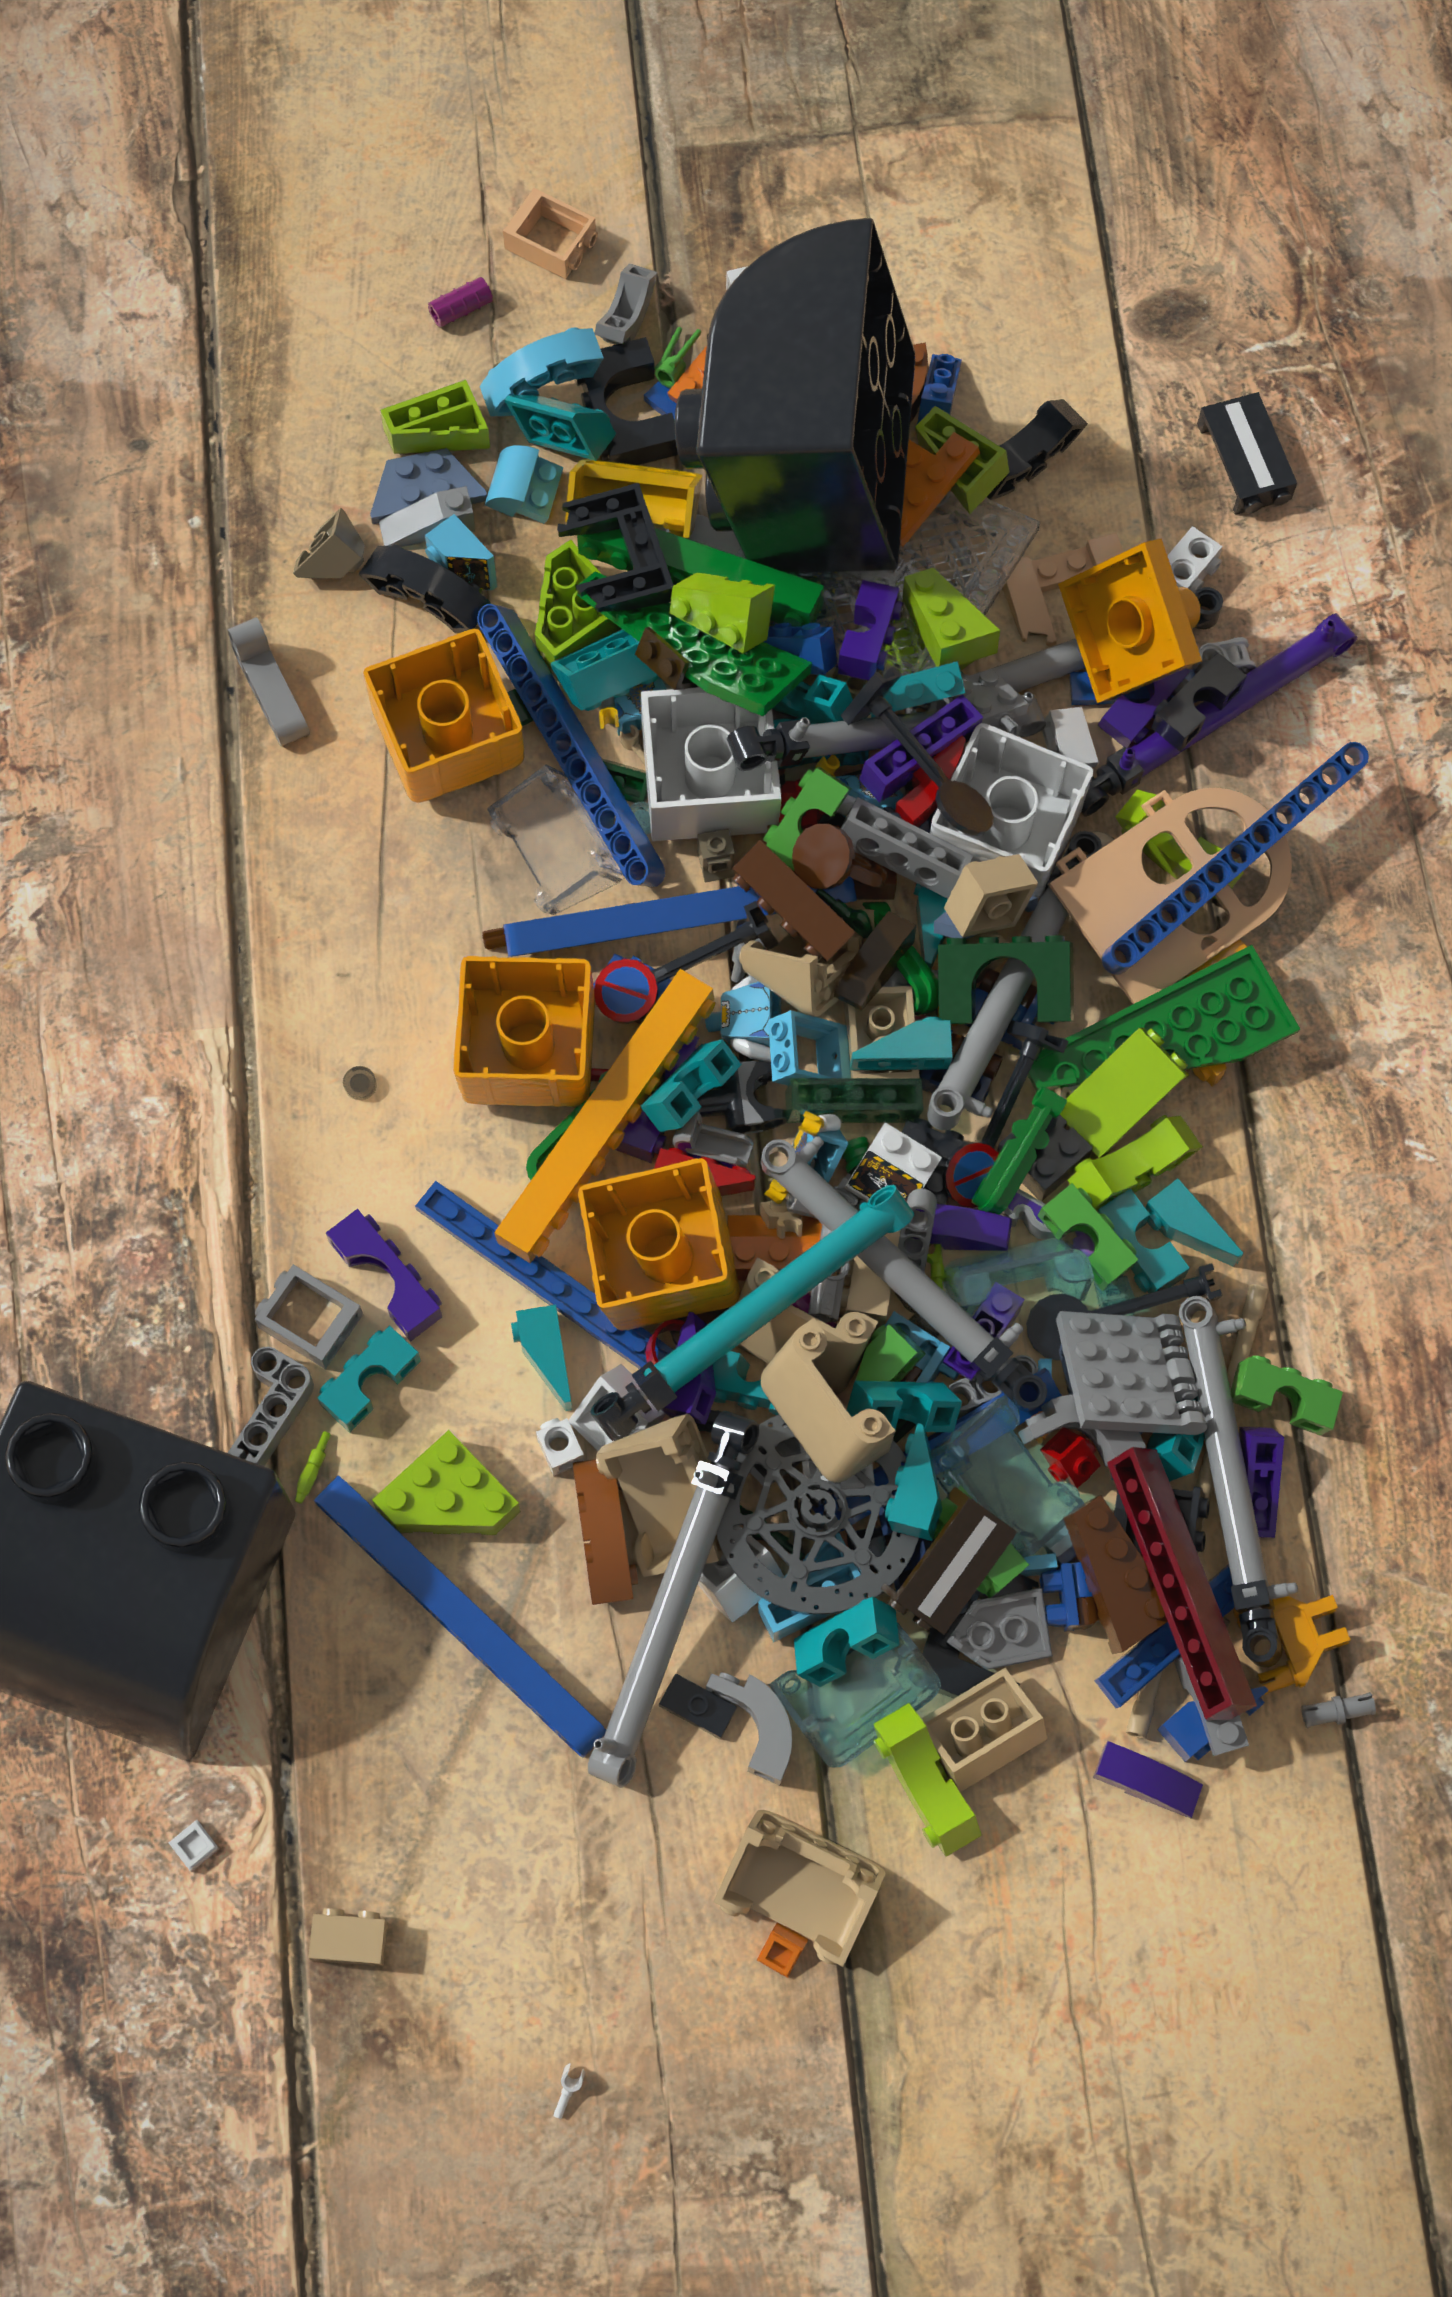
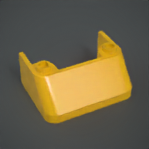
[565,459,703,538]

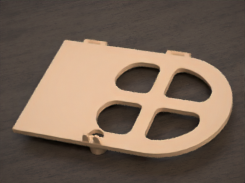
[1048,788,1292,1004]

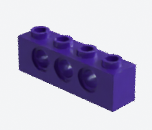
[859,694,983,803]

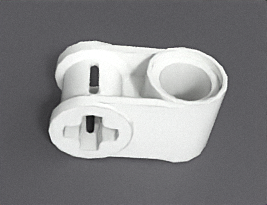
[1192,637,1256,675]

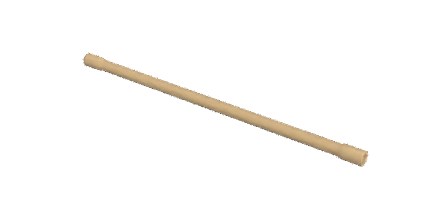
[1126,1284,1269,1739]

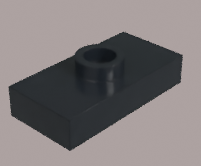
[659,1674,737,1739]

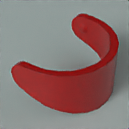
[645,1319,685,1364]

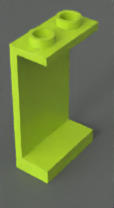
[1060,1028,1190,1158]

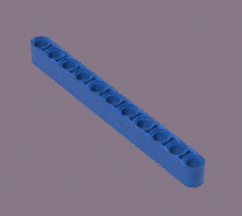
[477,604,665,887]
[1102,742,1369,975]
[503,877,857,957]
[313,1476,606,1758]

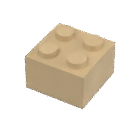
[944,854,1038,937]

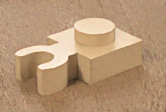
[759,1198,802,1239]

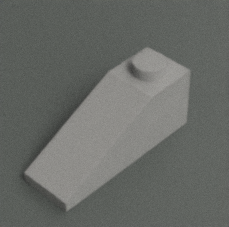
[379,486,476,547]

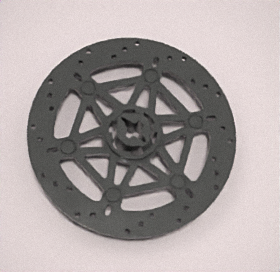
[716,1415,918,1615]

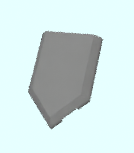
[947,1588,1053,1670]

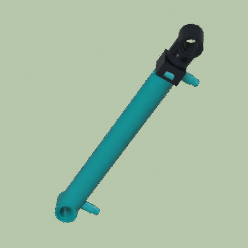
[590,1185,914,1441]

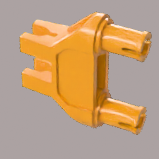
[1232,1595,1350,1695]

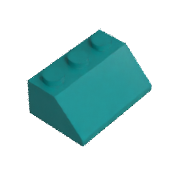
[504,395,616,461]
[550,630,658,711]

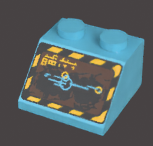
[425,514,497,590]

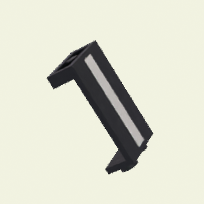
[1197,392,1297,515]

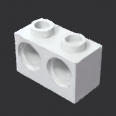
[1168,526,1223,593]

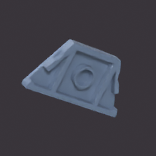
[370,448,487,524]

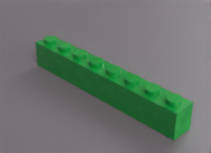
[577,528,824,627]

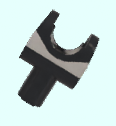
[697,1061,788,1134]

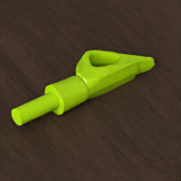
[927,1244,946,1290]
[295,1431,331,1504]

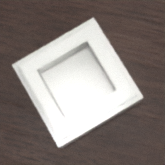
[168,1820,220,1872]

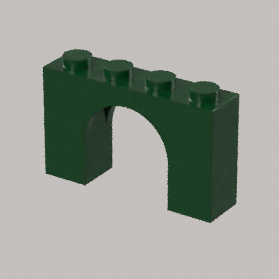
[938,935,1074,1024]

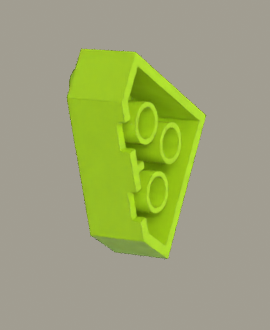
[535,539,620,672]
[372,1430,521,1535]

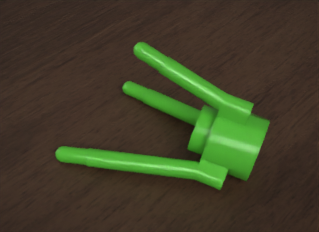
[654,327,701,388]

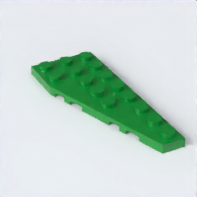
[577,572,812,716]
[1028,945,1300,1092]

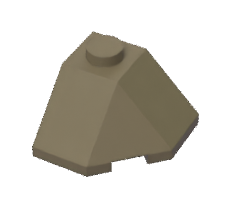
[293,508,365,578]

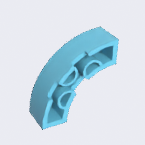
[479,327,604,416]

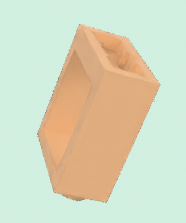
[503,188,598,279]

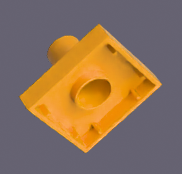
[1058,538,1202,703]

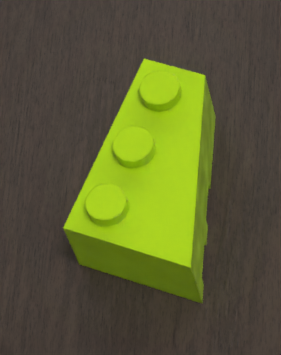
[380,380,490,454]
[915,406,1009,515]
[902,568,1000,667]
[670,572,775,654]

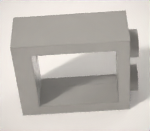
[255,1264,363,1370]

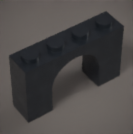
[575,337,678,465]

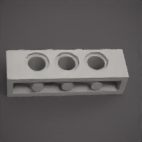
[841,797,973,899]

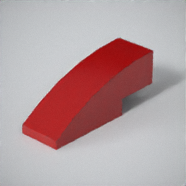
[896,735,966,827]

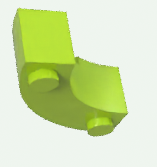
[1115,789,1244,899]
[1067,1115,1203,1211]
[873,1703,982,1857]

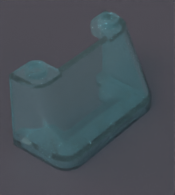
[943,1238,1094,1317]
[930,1395,1084,1558]
[769,1600,941,1768]

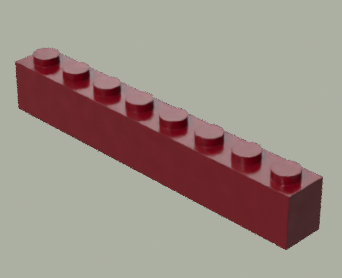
[1107,1447,1257,1720]

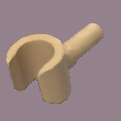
[620,725,645,765]

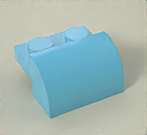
[485,445,564,524]

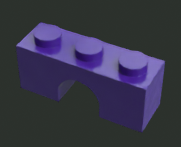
[838,580,904,681]
[1097,668,1190,748]

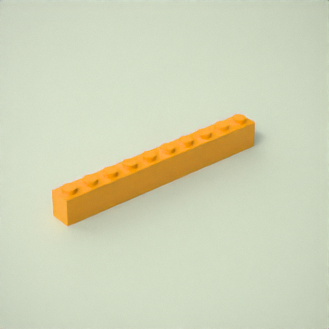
[494,969,716,1264]

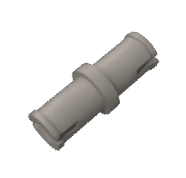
[1301,1692,1376,1728]

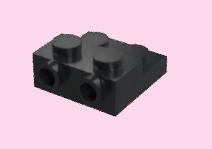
[902,1118,968,1205]

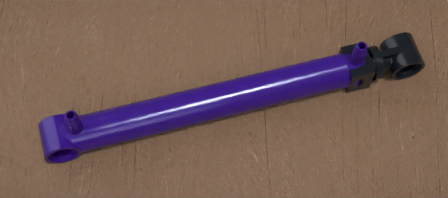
[1081,613,1357,817]

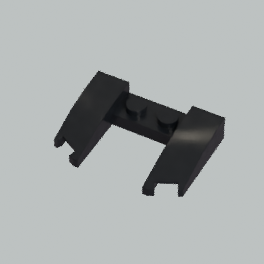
[557,483,674,612]
[912,1574,1039,1699]

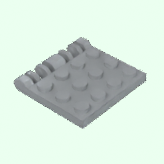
[1056,1311,1207,1435]

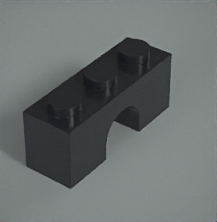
[1152,652,1247,752]

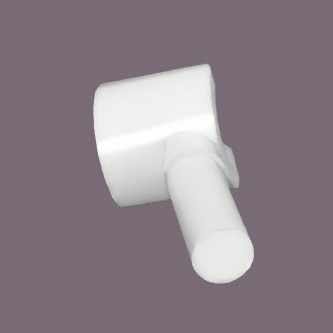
[553,2063,585,2119]

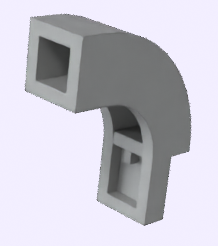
[1018,1394,1146,1467]
[706,1672,792,1786]

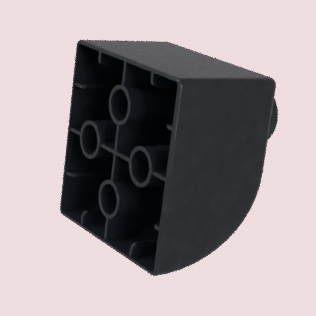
[675,218,915,573]
[0,1381,296,1761]

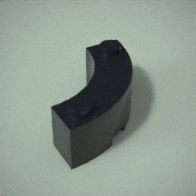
[987,399,1088,500]
[359,544,491,633]

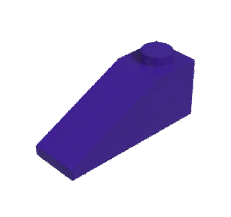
[1239,1427,1284,1538]

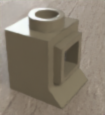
[697,829,735,883]

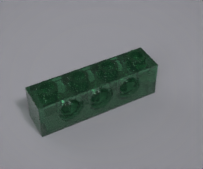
[785,1078,924,1123]

